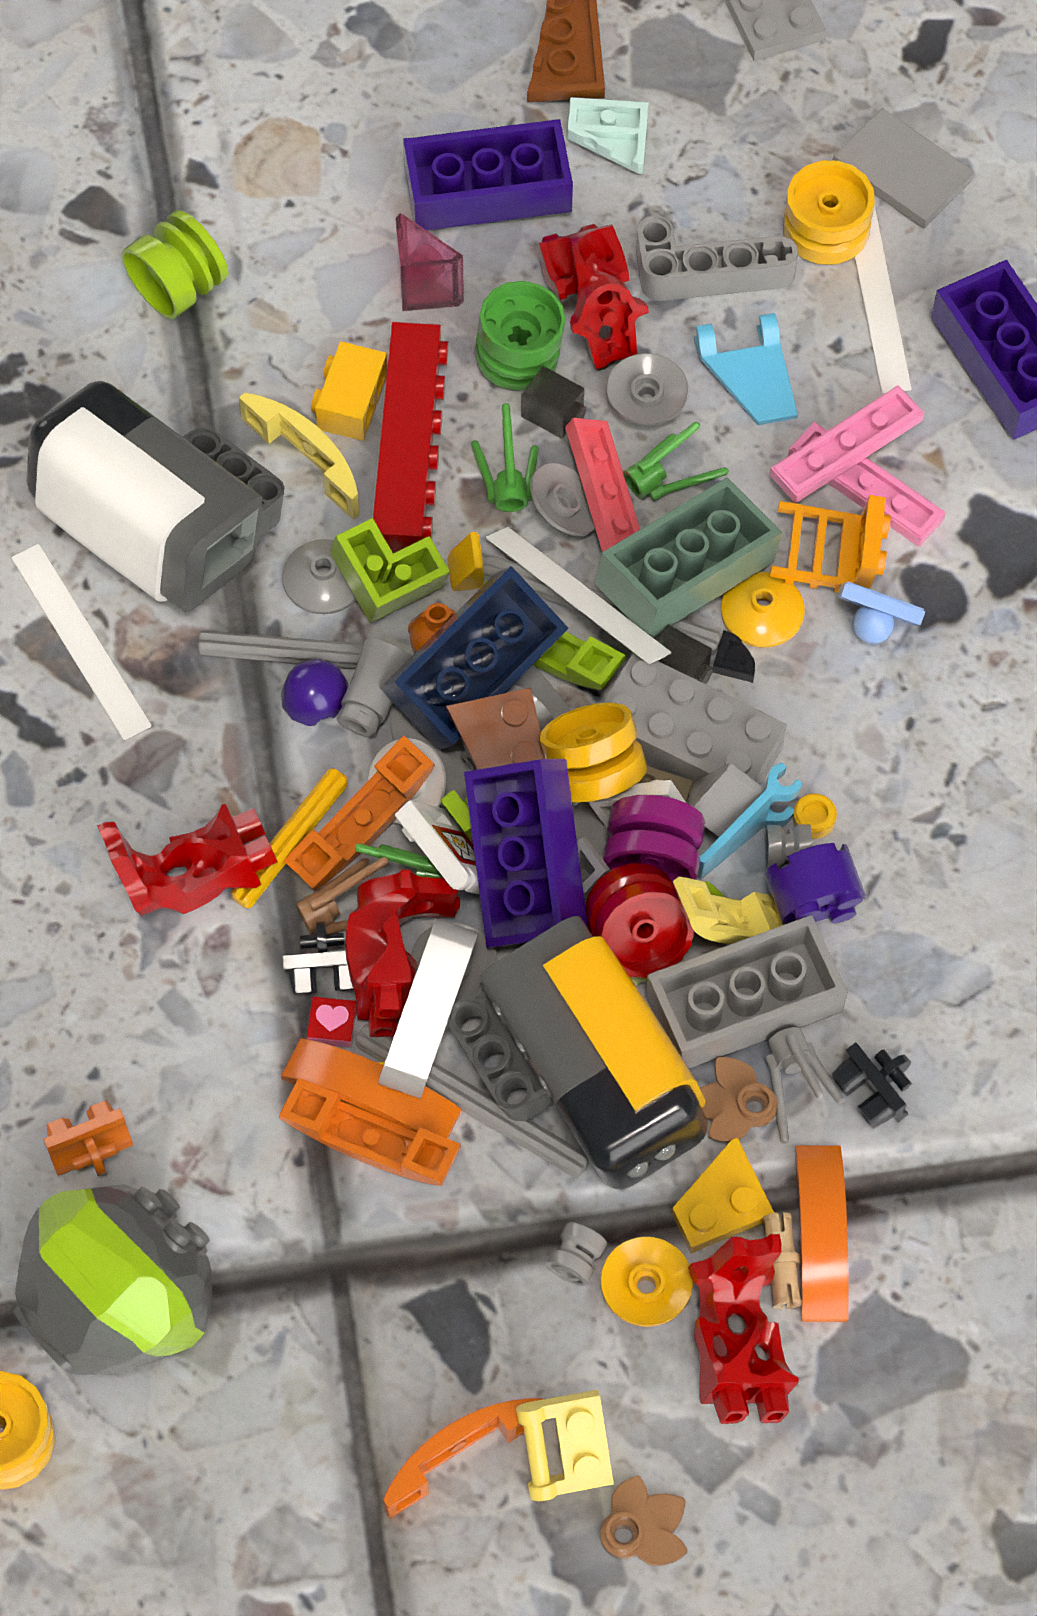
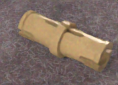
[763,1213,802,1310]

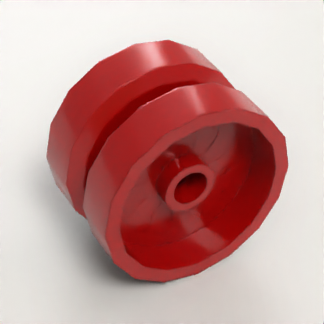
[585,863,695,978]

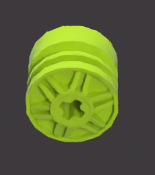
[121,210,229,319]

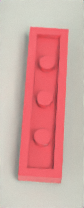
[565,418,640,552]

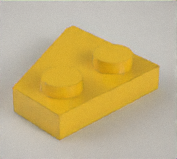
[672,1137,774,1253]

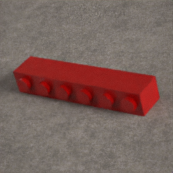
[373,322,449,554]

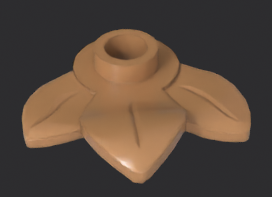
[700,1057,778,1142]
[600,1475,688,1566]

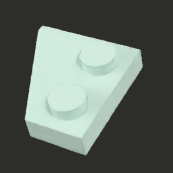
[567,97,649,174]

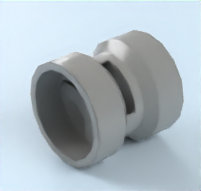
[765,824,812,868]
[546,1222,607,1286]

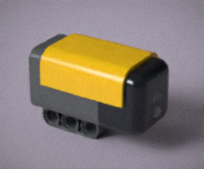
[448,916,708,1189]

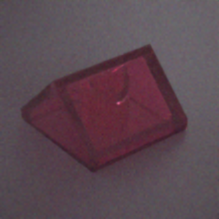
[395,213,464,311]

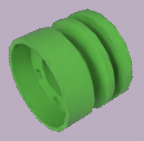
[474,281,566,391]

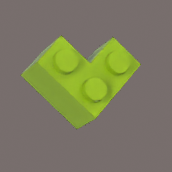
[330,518,450,623]

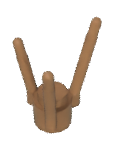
[295,857,389,934]

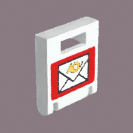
[395,800,480,894]

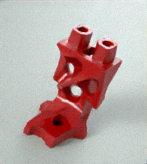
[538,224,649,369]
[97,804,278,916]
[345,869,461,1037]
[688,1234,799,1424]

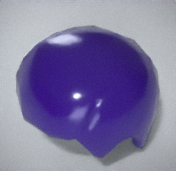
[281,659,348,726]

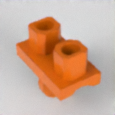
[44,1100,133,1176]

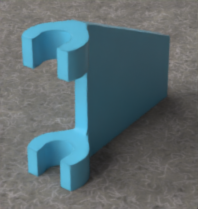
[694,313,798,425]
[698,763,803,880]

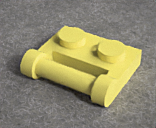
[516,1390,614,1501]

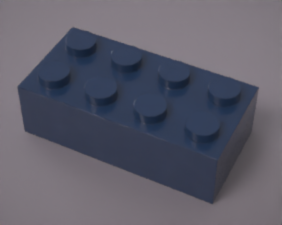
[380,566,569,750]

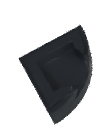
[712,630,755,683]

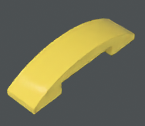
[239,393,359,520]
[673,877,783,944]

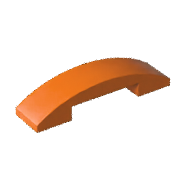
[284,735,435,891]
[281,1038,462,1138]
[279,1078,461,1186]
[795,1145,849,1322]
[383,1398,546,1519]

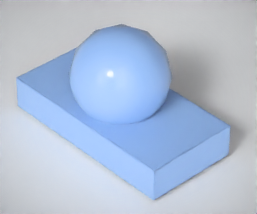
[836,582,925,644]

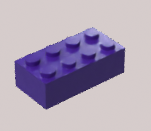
[403,119,573,232]
[931,259,1037,440]
[464,759,588,948]

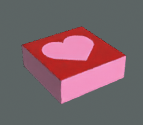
[307,996,357,1047]

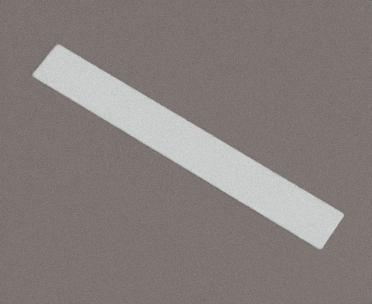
[855,205,912,393]
[486,527,671,664]
[12,544,151,740]

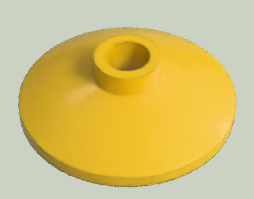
[721,572,805,648]
[601,1237,693,1327]

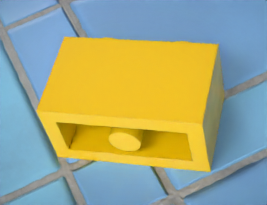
[311,341,388,441]

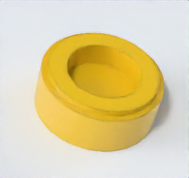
[793,793,837,839]

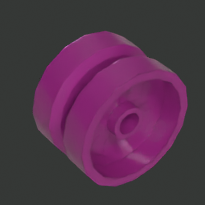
[603,795,705,882]

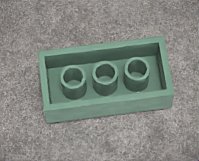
[594,477,782,637]

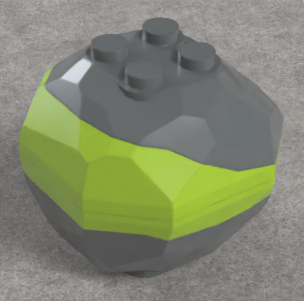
[14,1185,212,1375]

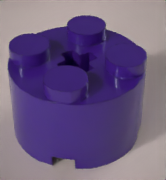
[765,843,865,925]

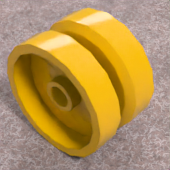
[783,160,875,265]
[540,702,647,802]
[0,1371,56,1490]

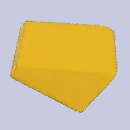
[447,532,484,591]

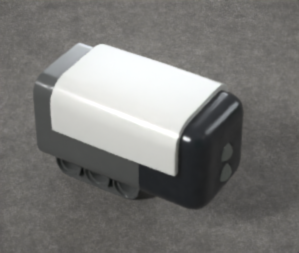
[26,381,285,612]

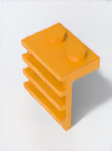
[769,495,891,593]

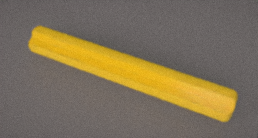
[231,768,348,909]

